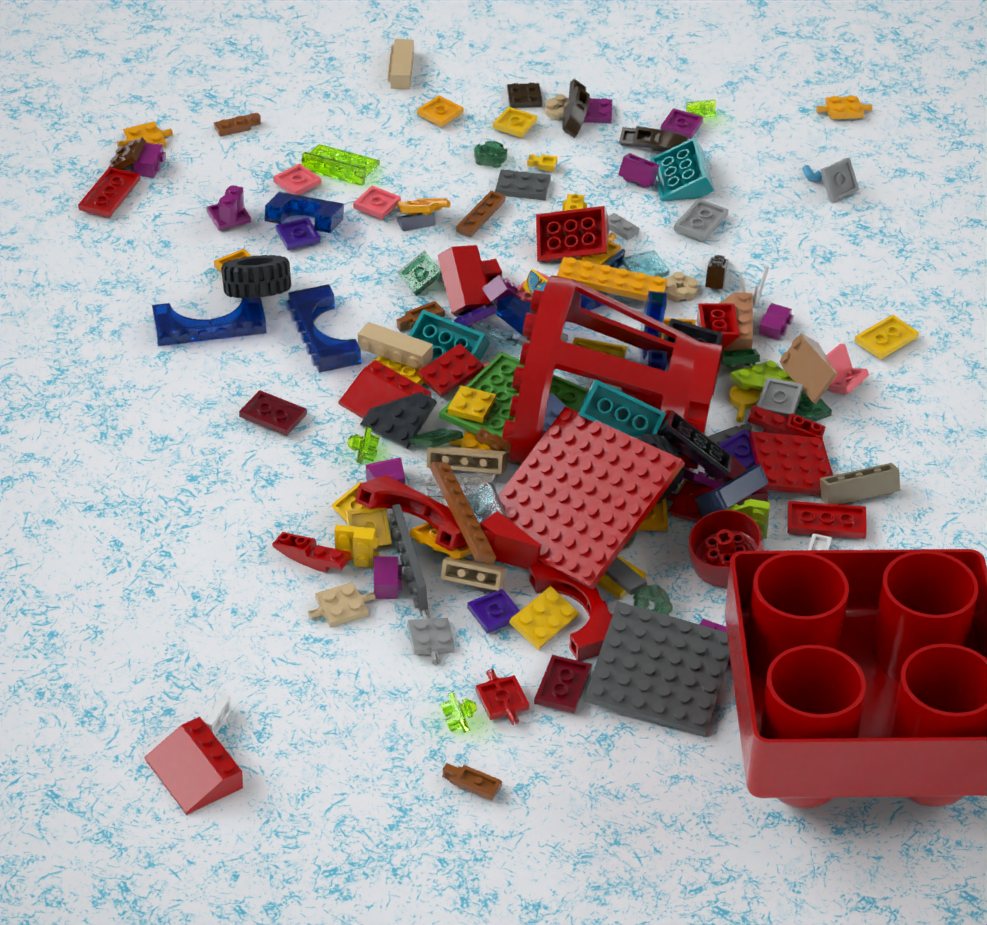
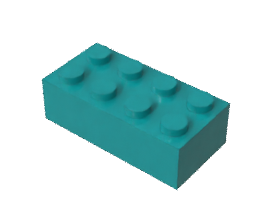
[578,379,666,437]

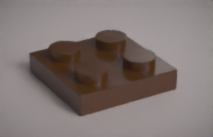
[108,137,146,169]

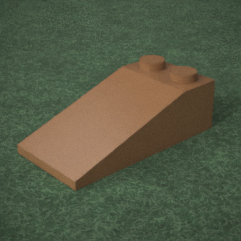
[780,333,838,404]

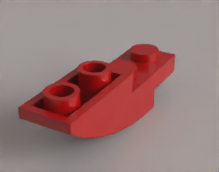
[747,405,826,439]
[272,532,352,573]

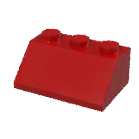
[697,303,739,350]

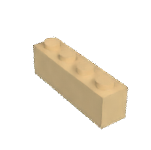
[388,39,414,89]
[358,322,433,370]
[426,445,507,474]

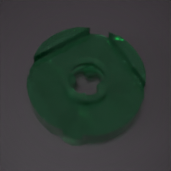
[474,141,508,168]
[633,585,673,616]

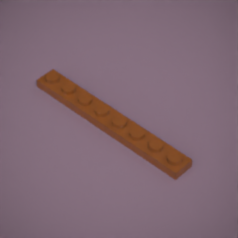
[430,461,496,564]

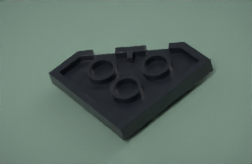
[360,392,437,449]

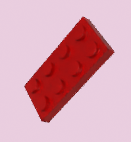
[78,167,141,218]
[787,501,867,539]

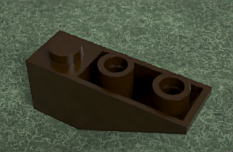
[705,255,728,289]

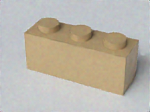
[440,556,507,591]

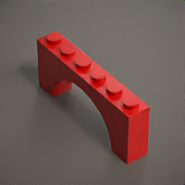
[355,475,481,551]
[529,563,613,661]

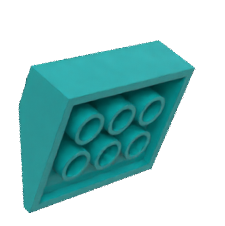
[650,137,715,201]
[408,310,490,364]

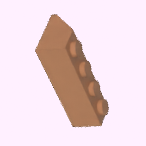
[719,292,753,352]

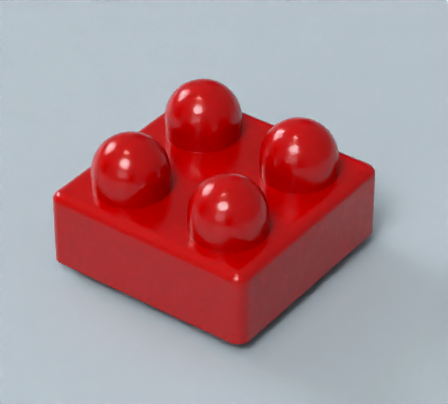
[725,549,987,809]

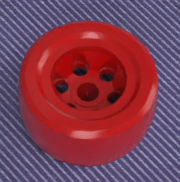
[688,510,764,587]

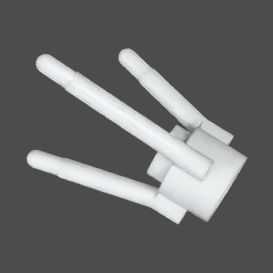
[739,265,769,308]

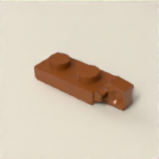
[214,113,261,137]
[396,301,445,331]
[474,428,522,466]
[442,763,502,801]

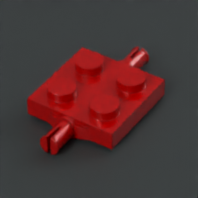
[666,481,715,523]
[475,669,530,725]

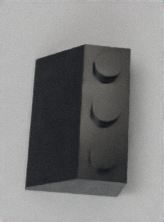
[664,318,723,345]

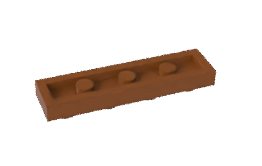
[456,191,506,237]

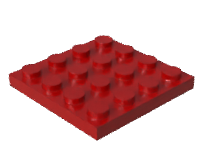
[749,431,833,495]

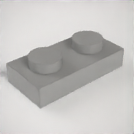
[608,213,639,241]

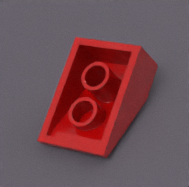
[481,510,541,570]

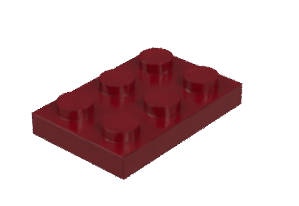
[239,390,307,436]
[534,655,592,713]

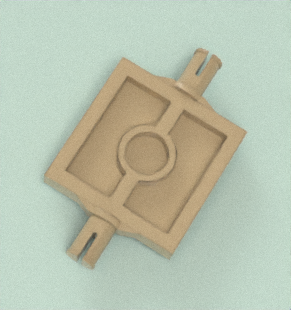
[308,582,375,628]

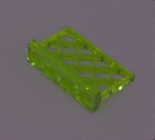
[301,144,380,186]

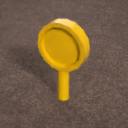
[729,385,761,423]

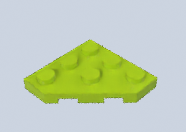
[729,360,806,397]
[725,499,770,539]

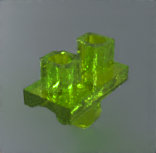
[686,99,716,118]
[347,427,380,464]
[440,691,477,733]

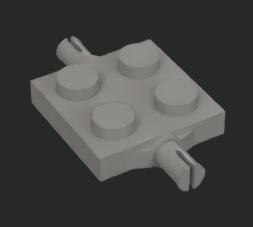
[407,609,455,665]

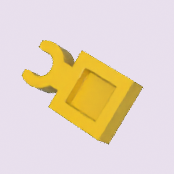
[527,154,558,172]

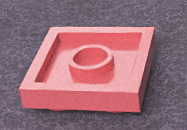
[273,163,321,197]
[353,186,401,219]

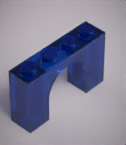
[264,192,344,233]

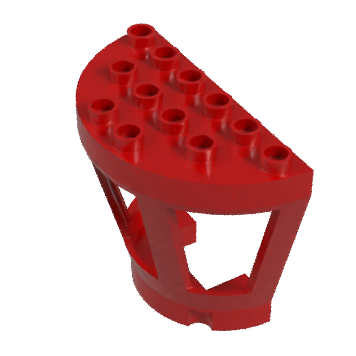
[502,275,723,469]

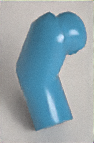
[802,165,823,182]

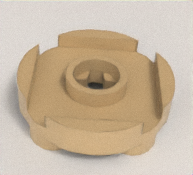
[545,94,569,121]
[664,272,698,302]

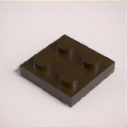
[507,82,542,108]

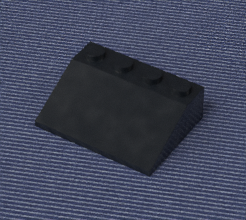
[657,410,734,479]

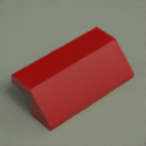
[437,245,492,316]

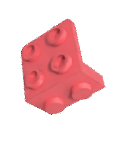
[826,344,869,394]

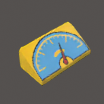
[523,269,548,295]

